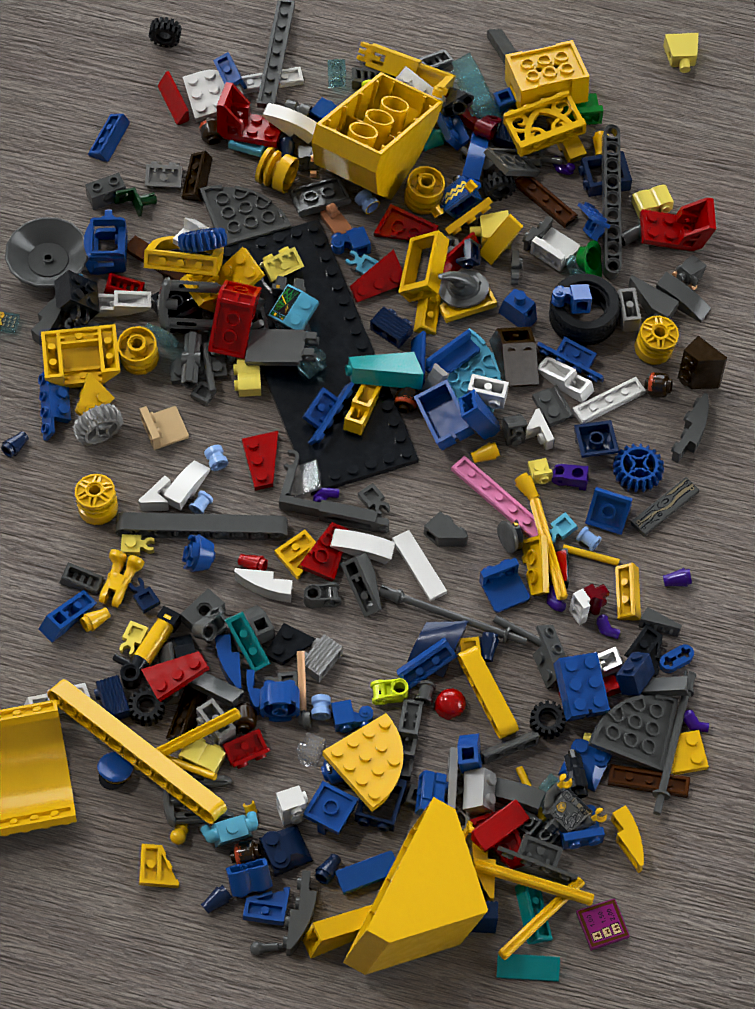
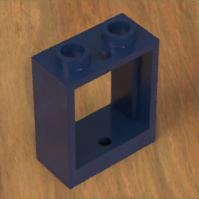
[578,151,632,197]
[355,779,407,832]

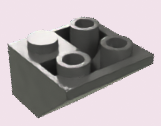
[227,605,275,654]

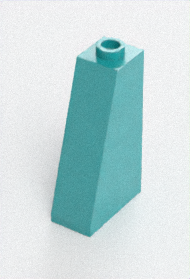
[345,352,424,389]

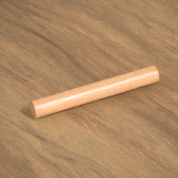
[297,651,307,711]

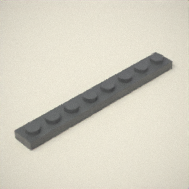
[257,0,295,108]

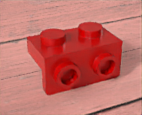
[222,728,270,769]

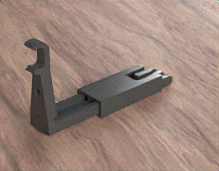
[279,450,389,533]

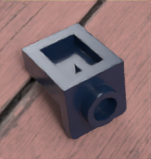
[456,238,480,269]

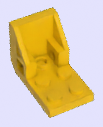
[180,247,265,313]

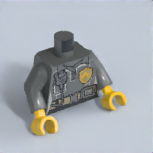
[543,774,607,836]

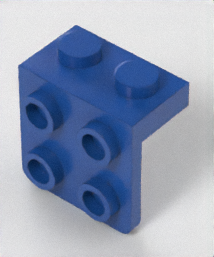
[479,558,530,613]
[558,804,605,850]

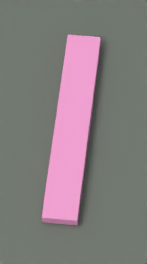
[451,455,539,538]

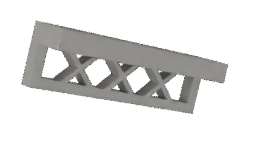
[446,747,470,831]

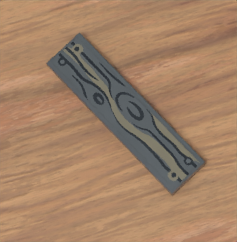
[631,477,699,537]

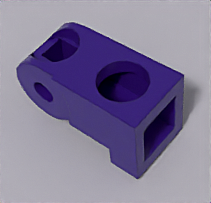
[551,464,589,491]

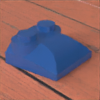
[558,739,612,792]

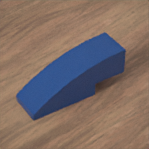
[215,634,242,690]

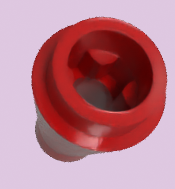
[238,554,268,571]

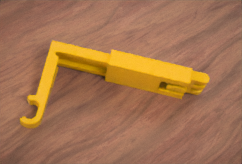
[356,42,456,98]

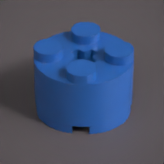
[260,680,300,722]

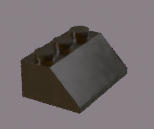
[677,336,727,389]

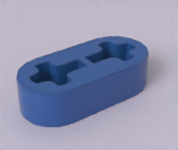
[659,644,694,673]

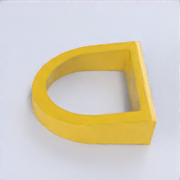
[144,236,224,276]

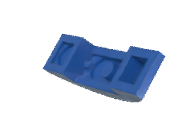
[462,132,489,182]

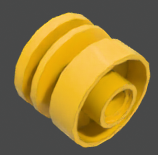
[255,147,299,193]
[404,166,445,215]
[634,316,679,365]
[117,326,159,375]
[75,474,118,525]

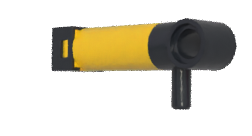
[113,606,181,689]

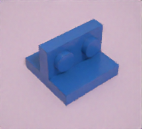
[585,487,633,535]
[303,781,359,835]

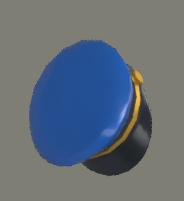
[97,752,133,790]

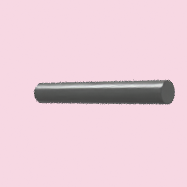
[201,343,216,394]
[493,615,543,647]

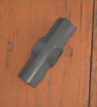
[181,332,201,389]

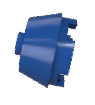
[182,534,215,572]

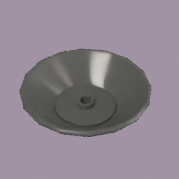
[5,217,88,288]

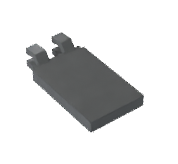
[245,329,320,366]

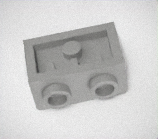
[145,161,183,188]

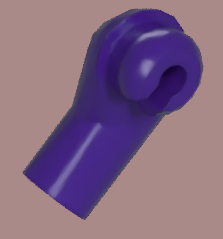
[553,156,575,175]
[313,488,339,503]
[596,614,621,639]
[683,710,709,733]

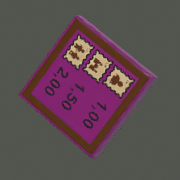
[576,898,630,951]

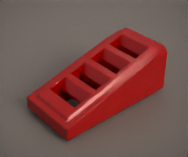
[104,273,145,294]

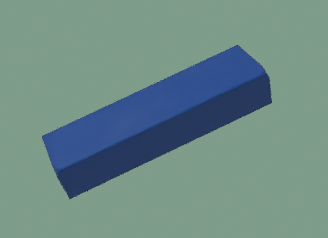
[88,113,130,162]
[411,331,426,386]
[396,637,458,690]
[335,850,396,895]

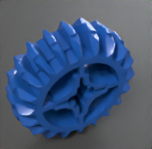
[178,227,228,253]
[613,443,664,493]

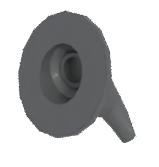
[438,270,489,308]

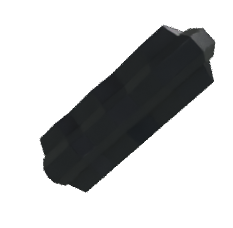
[442,87,474,118]
[564,749,588,799]

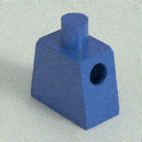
[498,289,537,327]

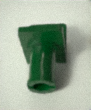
[114,187,157,217]

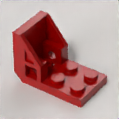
[217,82,282,148]
[640,198,716,251]
[208,280,262,359]

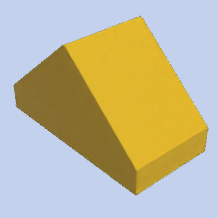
[343,797,488,975]

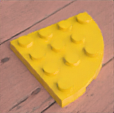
[322,713,403,812]

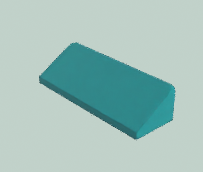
[225,611,271,672]
[515,884,553,944]
[496,954,560,982]

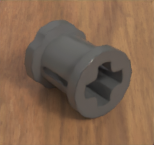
[415,680,436,706]

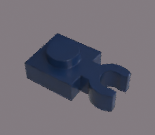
[129,578,160,614]

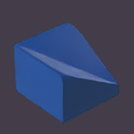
[493,87,516,113]

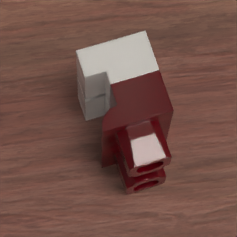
[569,583,610,625]

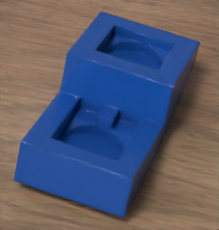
[246,669,260,715]

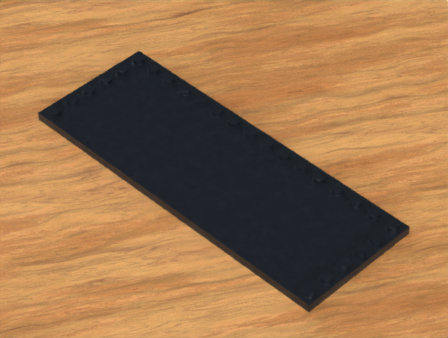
[222,219,419,496]

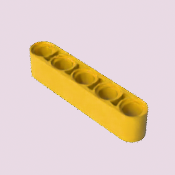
[457,646,519,739]

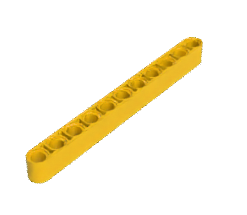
[47,679,227,824]

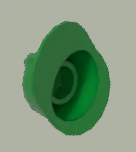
[576,240,602,277]

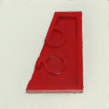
[349,249,403,303]
[297,522,349,582]

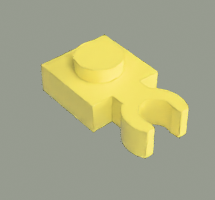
[121,534,155,556]
[119,621,149,657]

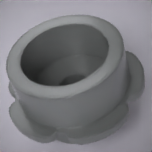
[298,710,313,730]

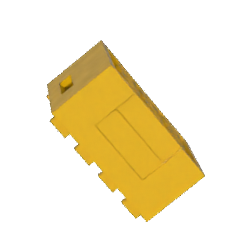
[505,40,589,109]

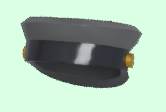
[497,519,524,554]

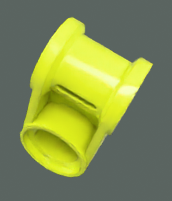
[370,678,409,705]

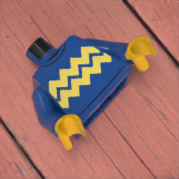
[430,175,482,220]

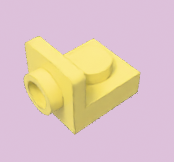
[527,458,553,484]

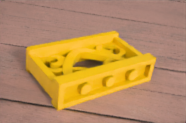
[503,90,586,157]

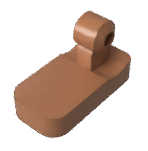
[321,203,352,234]

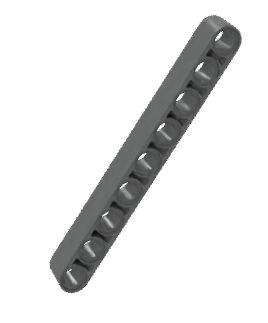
[602,124,622,280]
[115,512,288,541]

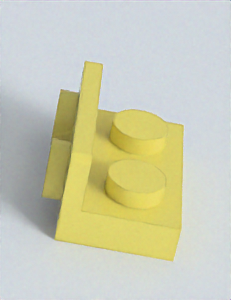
[259,246,304,282]

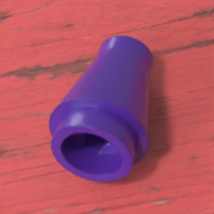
[663,568,692,587]

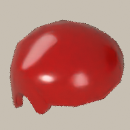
[434,688,466,720]

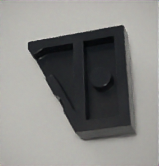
[265,623,316,666]
[624,624,663,677]

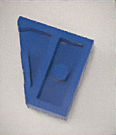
[243,887,290,926]

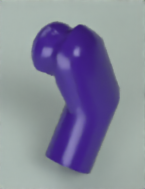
[547,585,566,612]

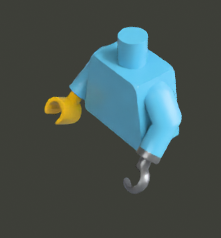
[195,801,258,848]

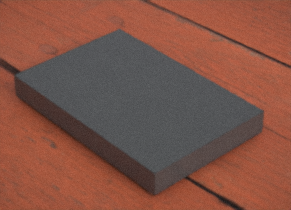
[484,148,540,177]
[288,176,351,217]

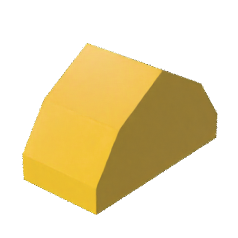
[311,72,443,200]

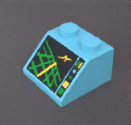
[268,284,319,330]

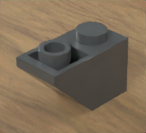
[502,414,527,446]
[424,511,468,547]

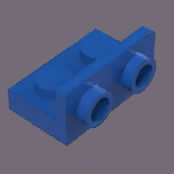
[437,112,471,150]

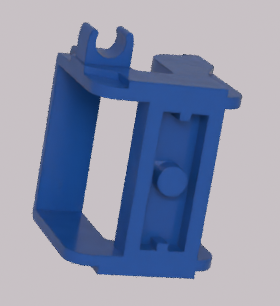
[84,210,128,275]

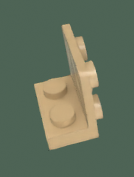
[139,406,189,450]

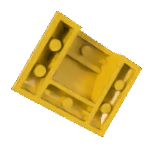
[41,324,120,388]

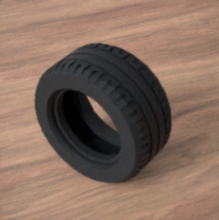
[549,274,621,346]

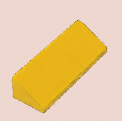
[414,294,441,335]
[615,563,641,620]

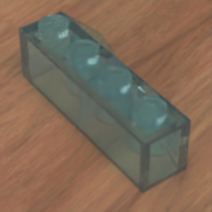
[451,52,503,121]

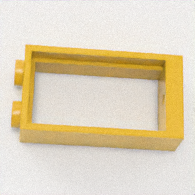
[398,230,450,302]

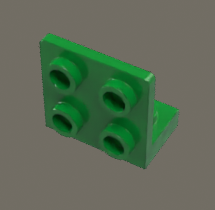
[563,93,603,125]

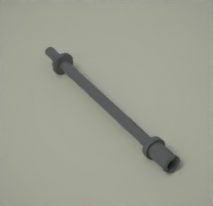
[379,584,528,645]
[652,671,696,816]

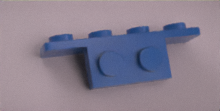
[577,202,610,241]
[537,337,604,383]
[38,372,71,441]
[302,382,354,445]

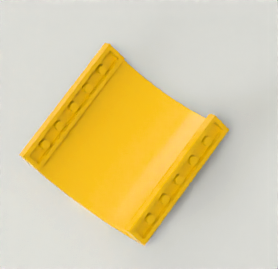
[0,700,77,836]

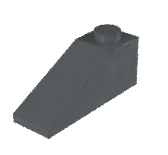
[628,275,679,320]
[341,553,382,617]

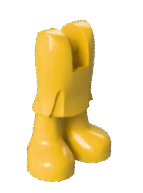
[99,549,145,608]

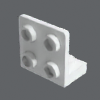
[530,228,580,272]

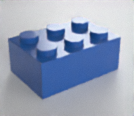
[414,379,475,450]
[553,652,610,722]

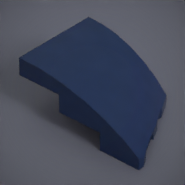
[407,620,469,677]

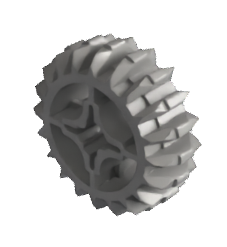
[73,403,124,446]

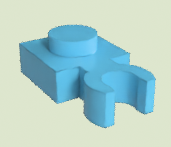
[345,250,379,275]
[549,512,578,544]

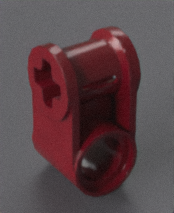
[473,115,501,140]

